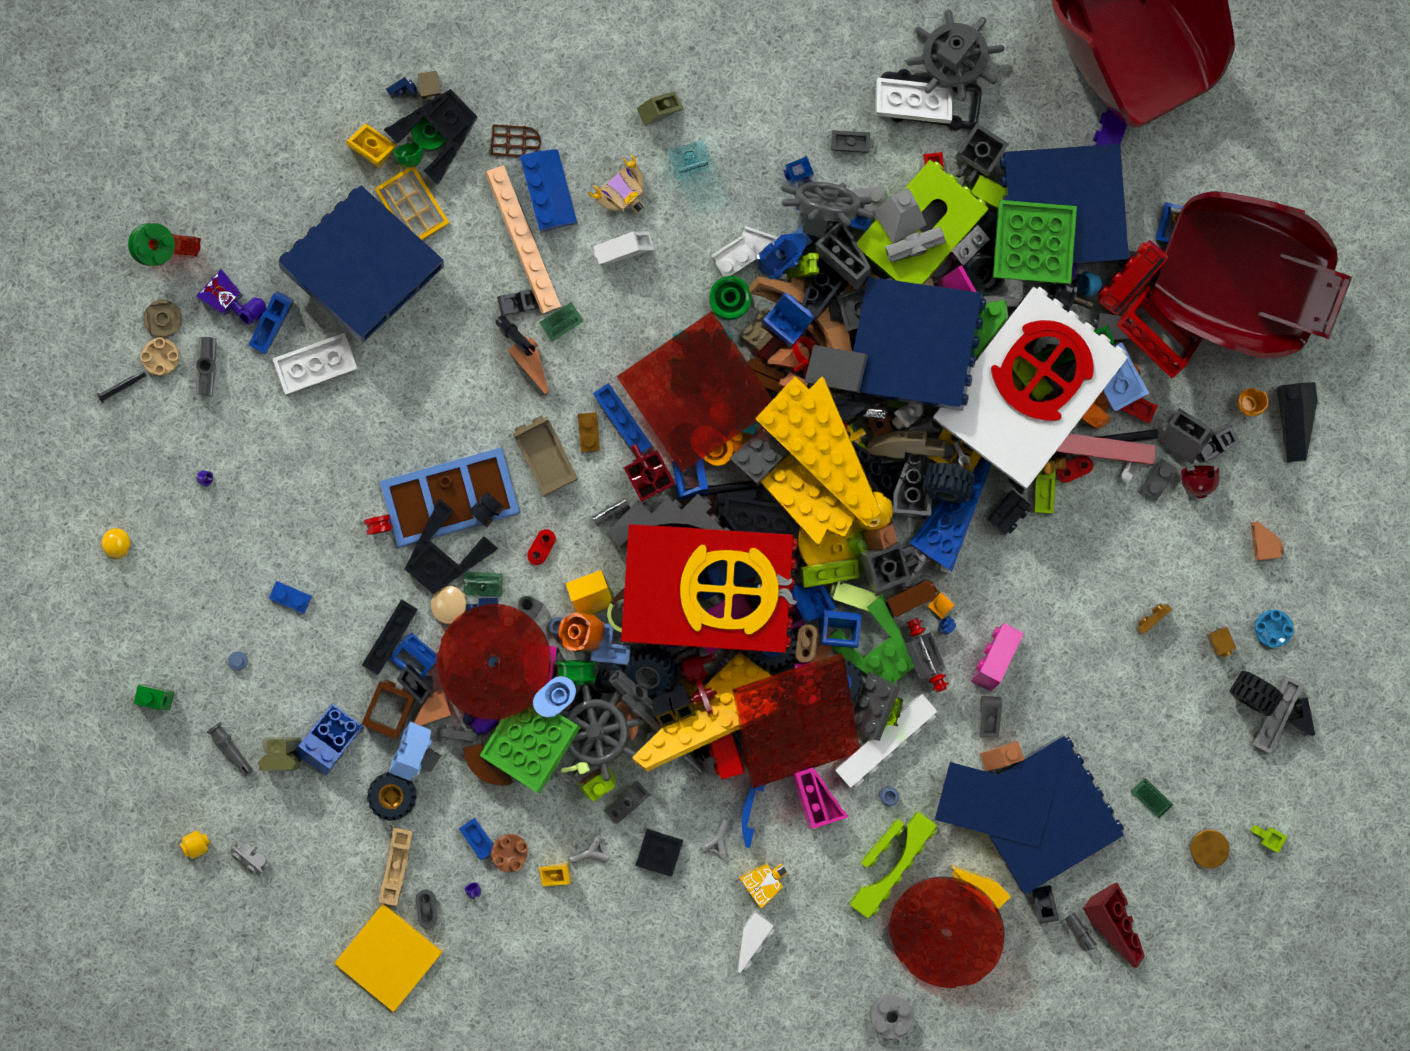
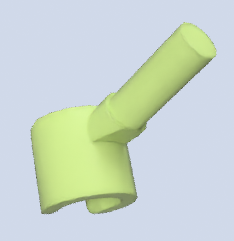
[561,762,590,775]

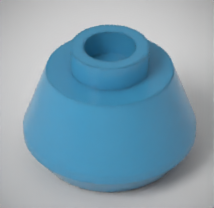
[1078,271,1102,297]

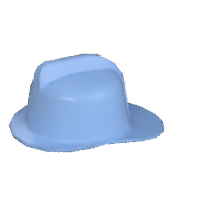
[533,676,576,717]

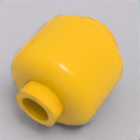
[180,830,210,859]

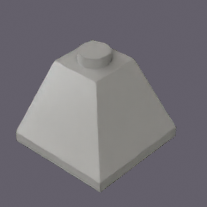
[874,188,926,244]

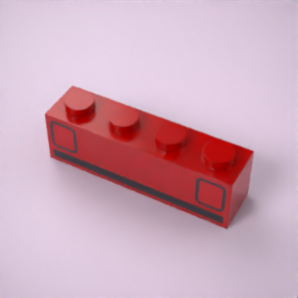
[1098,239,1168,316]

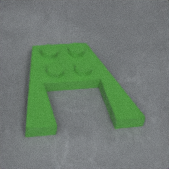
[830,595,915,683]

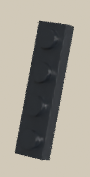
[362,599,418,675]

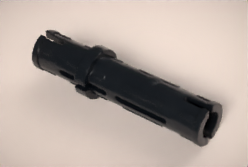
[495,315,535,356]

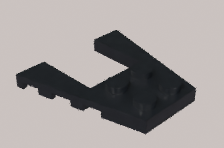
[384,89,478,185]
[405,499,498,594]

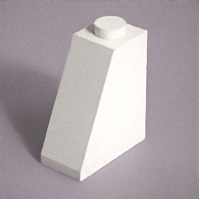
[594,231,655,265]

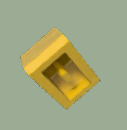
[539,862,571,886]

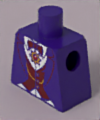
[196,269,243,316]

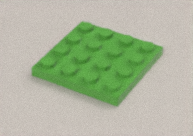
[993,200,1077,284]
[480,690,581,794]

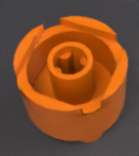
[559,612,604,652]

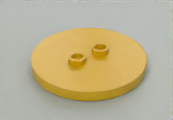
[797,520,868,566]

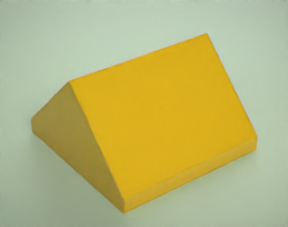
[346,123,397,169]
[566,570,613,614]

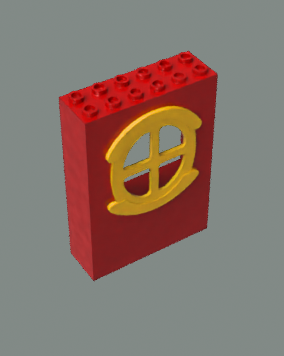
[621,524,797,652]

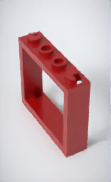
[1116,286,1203,379]

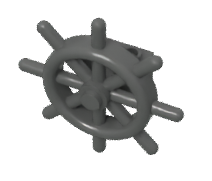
[906,9,1005,101]
[781,178,874,238]
[559,684,645,782]

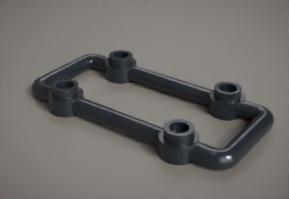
[881,69,982,131]

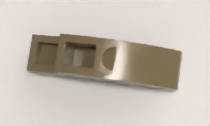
[866,430,946,458]

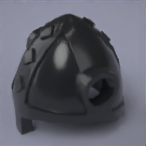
[595,663,625,694]

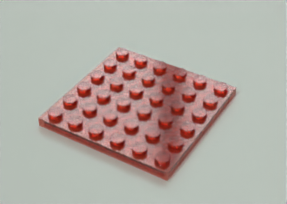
[616,311,773,472]
[732,653,860,789]

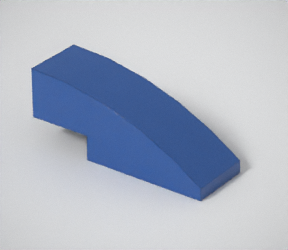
[249,291,295,354]

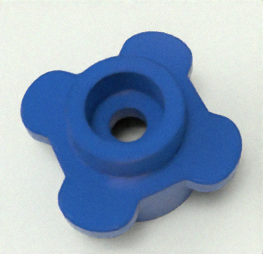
[937,616,956,635]

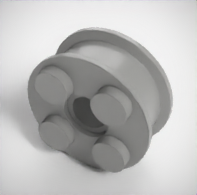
[870,994,914,1039]

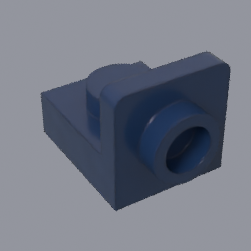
[386,77,417,98]

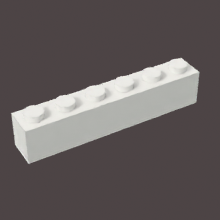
[835,693,937,788]

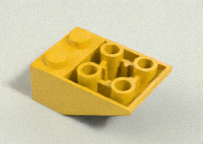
[951,865,1011,913]

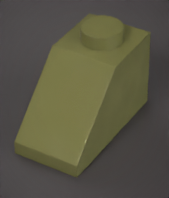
[636,91,683,125]

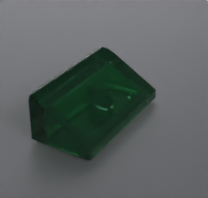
[539,302,584,342]
[464,572,503,597]
[1130,778,1173,818]

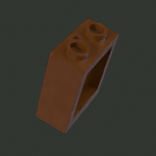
[885,580,938,617]
[361,679,415,739]

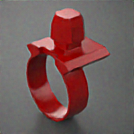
[792,337,816,375]

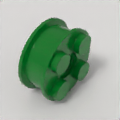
[128,223,175,266]
[709,276,751,320]
[554,660,597,685]

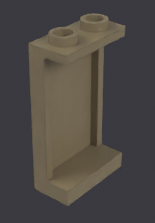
[513,416,578,496]

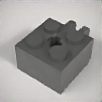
[954,123,1009,184]
[859,542,918,592]

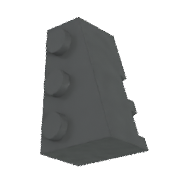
[815,221,871,290]

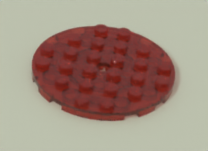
[436,604,551,720]
[889,876,1005,988]

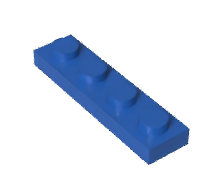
[593,383,652,453]

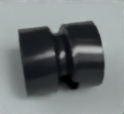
[469,491,505,528]

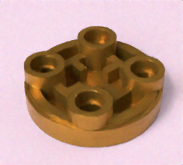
[1189,829,1230,868]

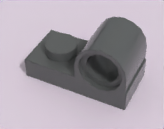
[515,596,544,636]
[979,696,1002,738]

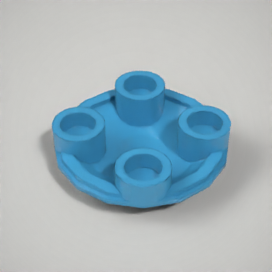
[1255,610,1294,648]

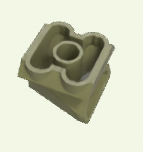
[257,737,301,771]

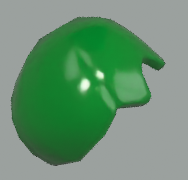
[394,143,423,168]

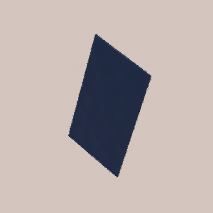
[935,762,1054,848]

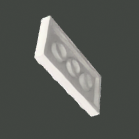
[875,78,952,124]
[273,333,358,395]

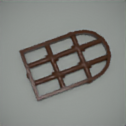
[491,124,541,157]

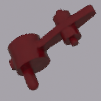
[680,654,717,715]

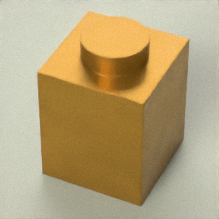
[1206,627,1236,658]

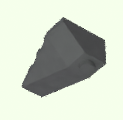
[893,453,933,519]

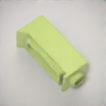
[830,581,883,612]

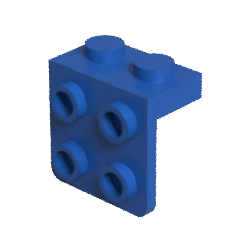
[761,293,814,347]
[790,583,837,622]

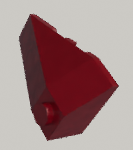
[1083,883,1145,968]

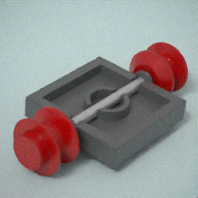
[905,618,949,693]

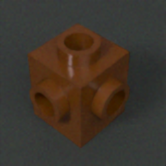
[865,407,893,437]

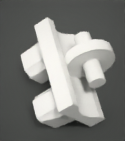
[892,403,925,430]

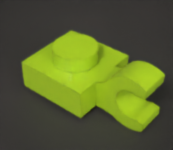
[1250,825,1288,853]

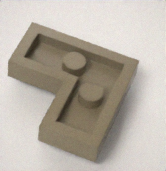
[740,308,773,351]

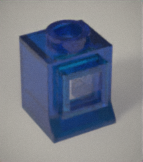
[783,156,814,184]

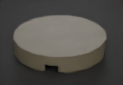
[143,300,182,338]

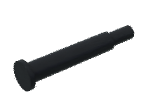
[97,371,147,403]

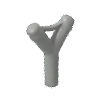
[701,818,730,859]
[569,835,610,864]

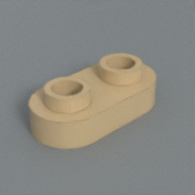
[795,624,819,663]

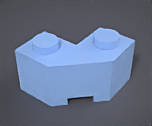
[389,722,432,781]

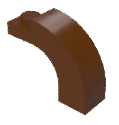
[463,743,512,786]

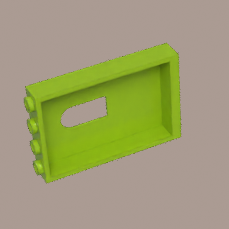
[856,160,988,284]

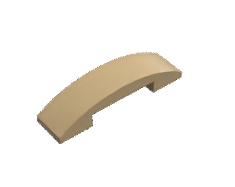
[378,827,413,906]

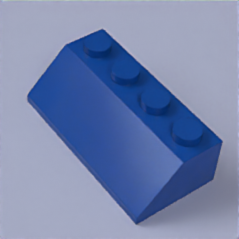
[520,149,577,233]

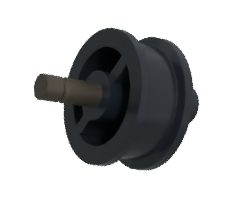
[1049,278,1093,312]

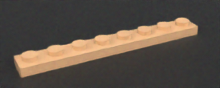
[485,166,561,314]

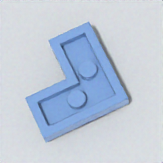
[590,623,631,665]

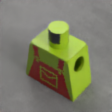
[577,764,617,802]

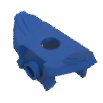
[757,233,807,280]

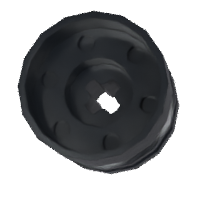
[958,251,1005,296]

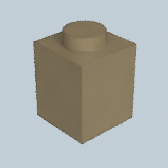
[418,71,442,102]

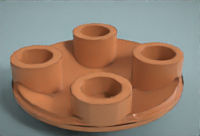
[491,834,528,872]

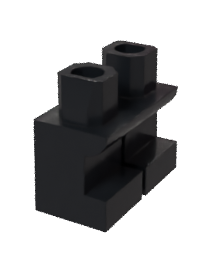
[652,683,696,728]

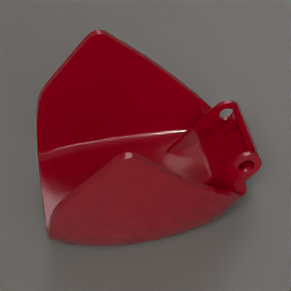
[1052,0,1235,128]
[1152,191,1352,359]

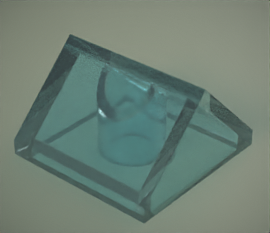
[668,139,713,179]

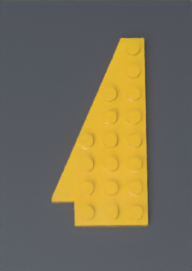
[755,376,881,527]
[727,426,857,547]
[632,652,781,772]

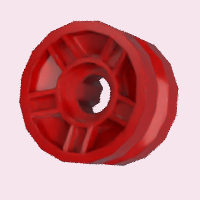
[364,514,393,535]

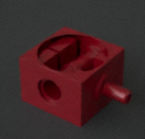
[623,444,675,502]

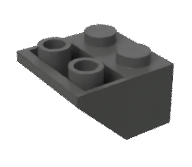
[1160,408,1214,464]

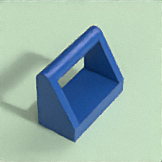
[1155,202,1183,243]
[672,453,709,499]
[818,610,861,648]
[389,632,441,677]

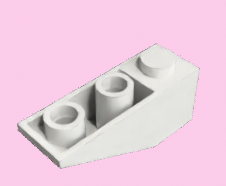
[738,910,774,973]

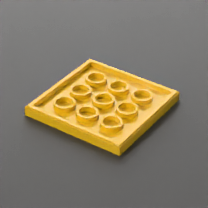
[334,903,443,1012]

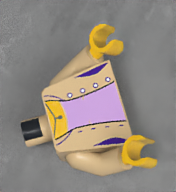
[587,154,645,214]

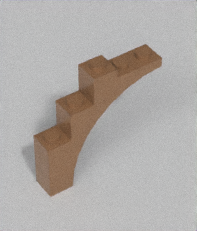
[749,277,852,351]

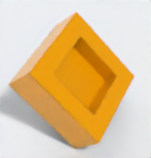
[928,592,954,619]

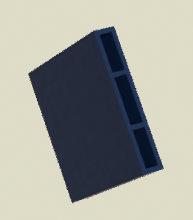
[1000,144,1129,265]
[278,185,444,344]
[848,277,986,411]
[988,735,1124,895]

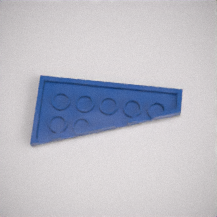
[910,456,992,572]

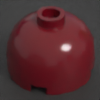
[1181,465,1220,498]

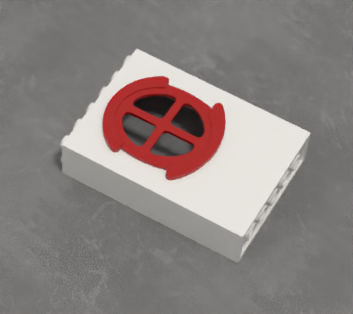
[933,287,1128,490]

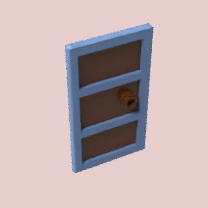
[380,447,520,548]

